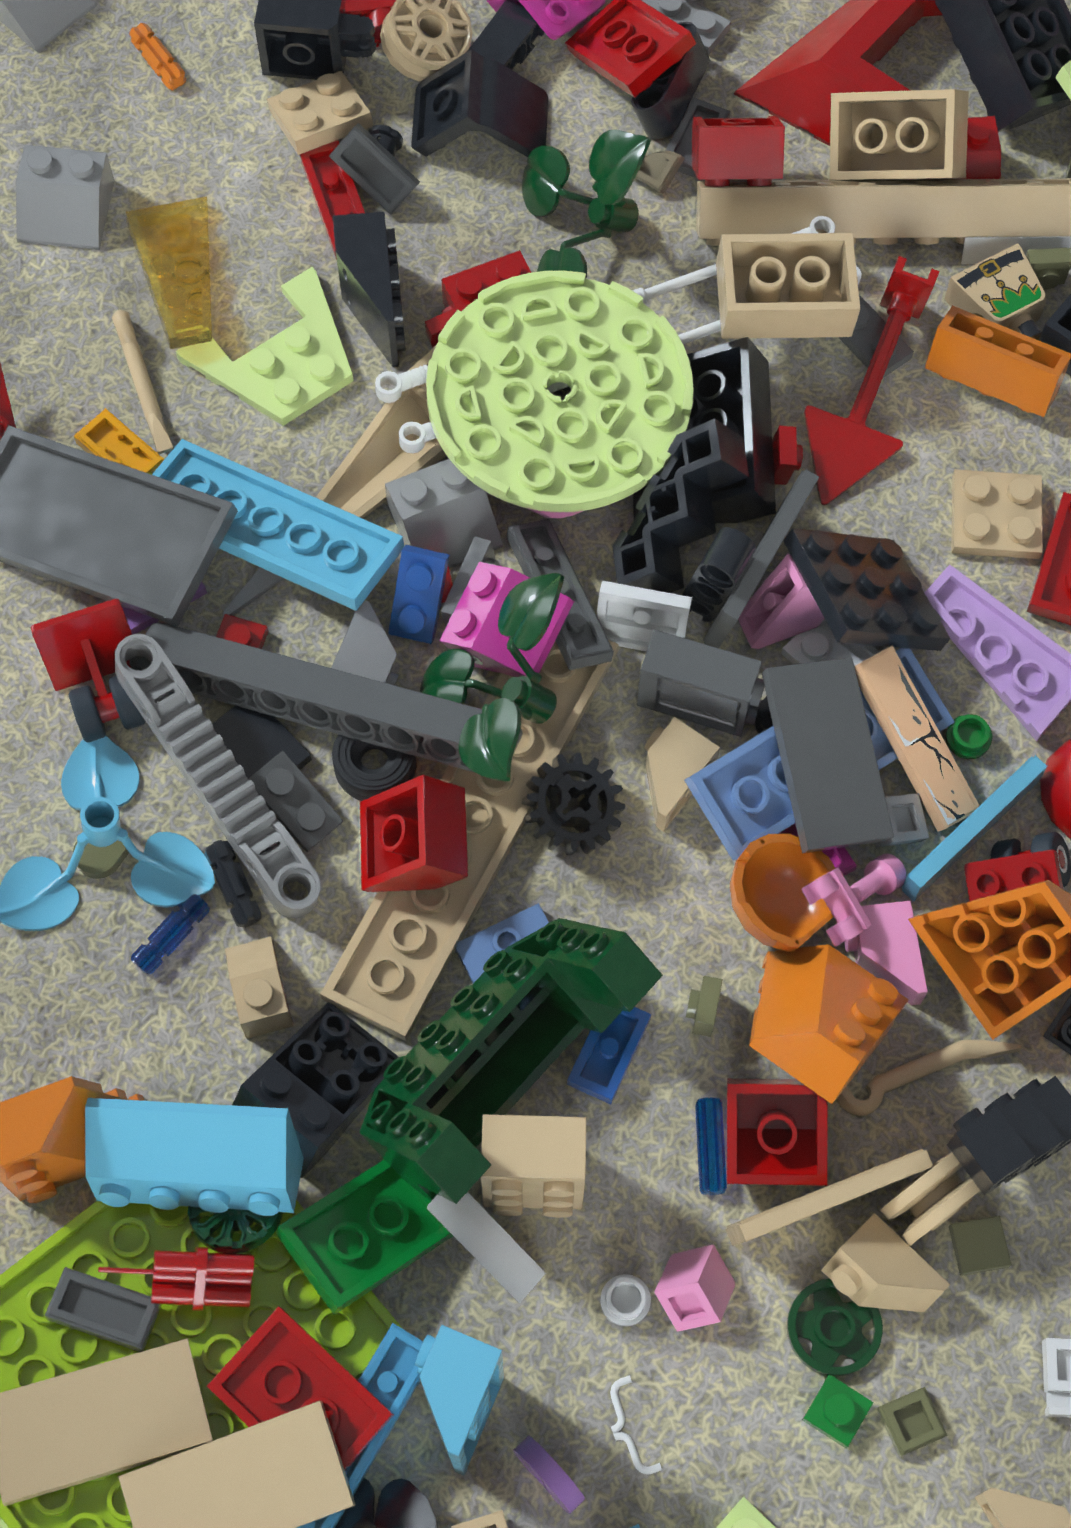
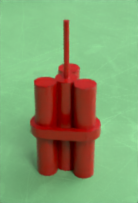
[98,1247,254,1311]

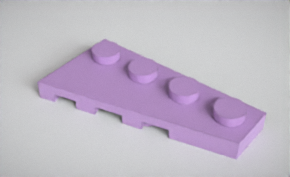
[924,565,1071,742]

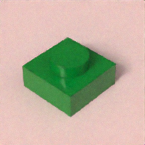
[802,1374,874,1449]

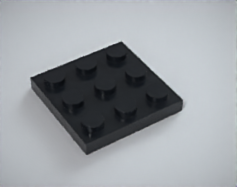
[783,528,951,651]

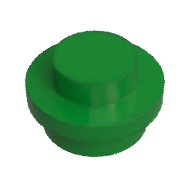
[946,714,993,759]

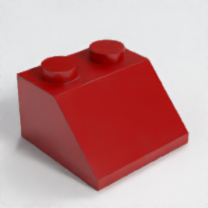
[360,775,468,892]
[727,1078,828,1186]

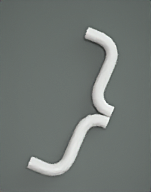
[610,1375,662,1474]

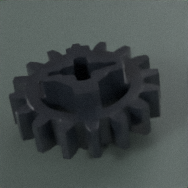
[522,752,625,856]

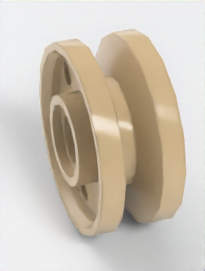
[380,0,473,82]
[880,1153,980,1246]

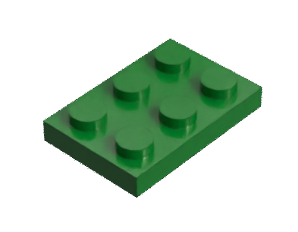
[275,1160,453,1315]

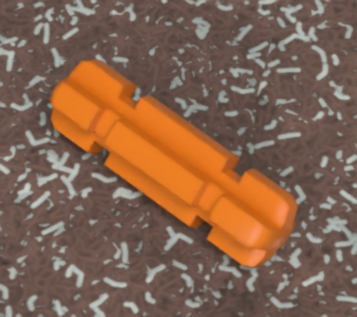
[129,23,186,90]

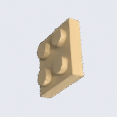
[267,71,374,155]
[951,469,1043,559]

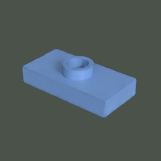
[456,903,549,984]

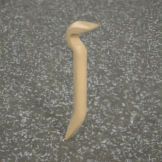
[112,309,174,454]
[836,1039,1021,1116]

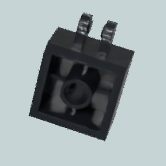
[254,0,377,80]

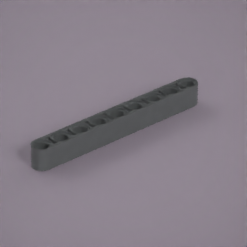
[129,622,523,773]

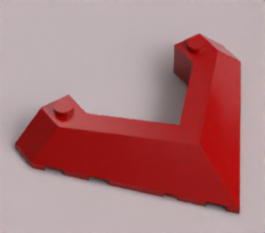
[734,0,1001,180]

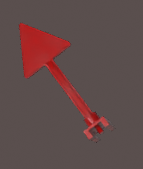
[804,256,940,505]

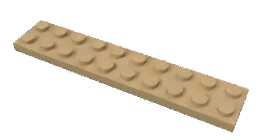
[320,640,619,1041]

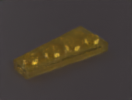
[126,196,212,349]

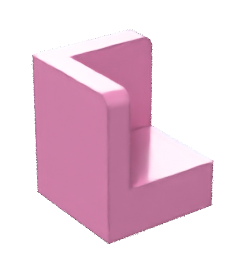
[654,1244,735,1332]

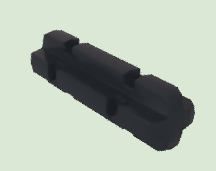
[205,840,262,928]

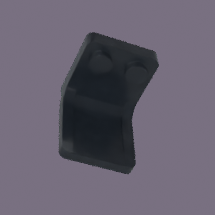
[411,49,548,157]

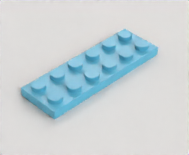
[152,439,404,611]

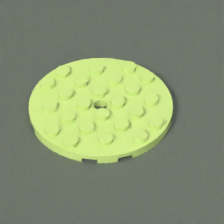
[426,271,694,512]

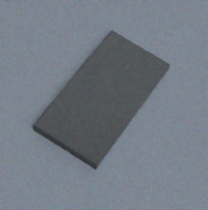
[0,425,238,627]

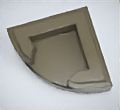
[635,151,685,194]

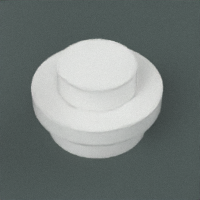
[600,1274,651,1327]

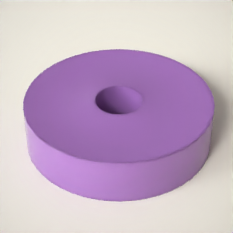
[513,1435,585,1514]

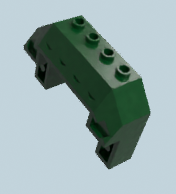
[359,918,663,1204]

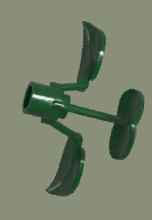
[522,129,651,278]
[420,573,565,781]

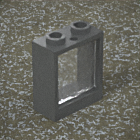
[637,629,765,737]

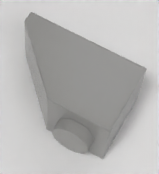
[331,601,398,685]

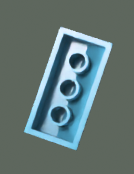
[85,1098,304,1216]
[415,1324,504,1476]

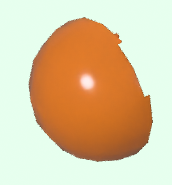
[730,834,836,952]

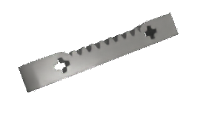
[115,634,321,918]

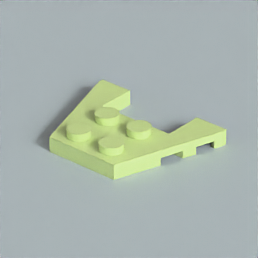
[176,267,354,426]

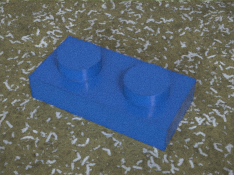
[388,545,450,644]
[567,1007,651,1105]

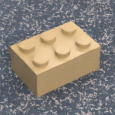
[830,89,969,180]
[716,233,860,339]
[481,1115,587,1218]

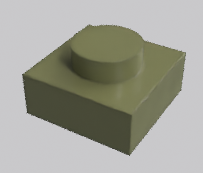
[1026,248,1071,290]
[686,976,723,1037]

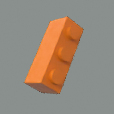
[925,305,1071,417]

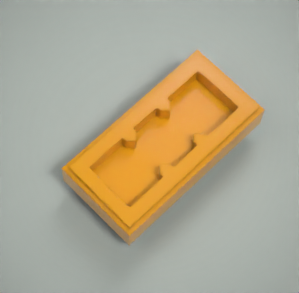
[74,408,164,475]

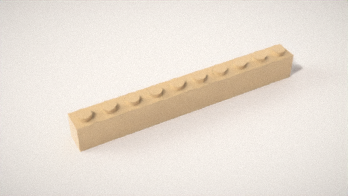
[696,178,1071,246]

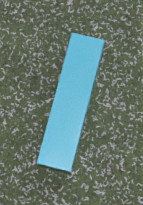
[902,755,1048,902]

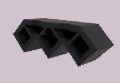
[612,419,749,593]
[947,1076,1071,1195]

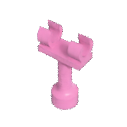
[801,854,906,947]

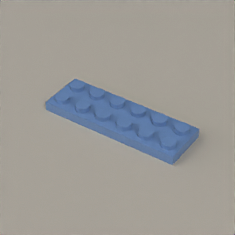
[684,648,954,861]

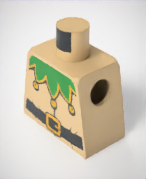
[944,243,1047,340]

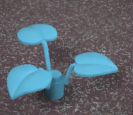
[0,736,215,931]

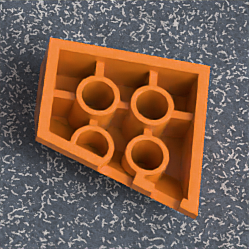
[908,880,1071,1040]
[749,944,909,1104]
[0,1076,144,1203]

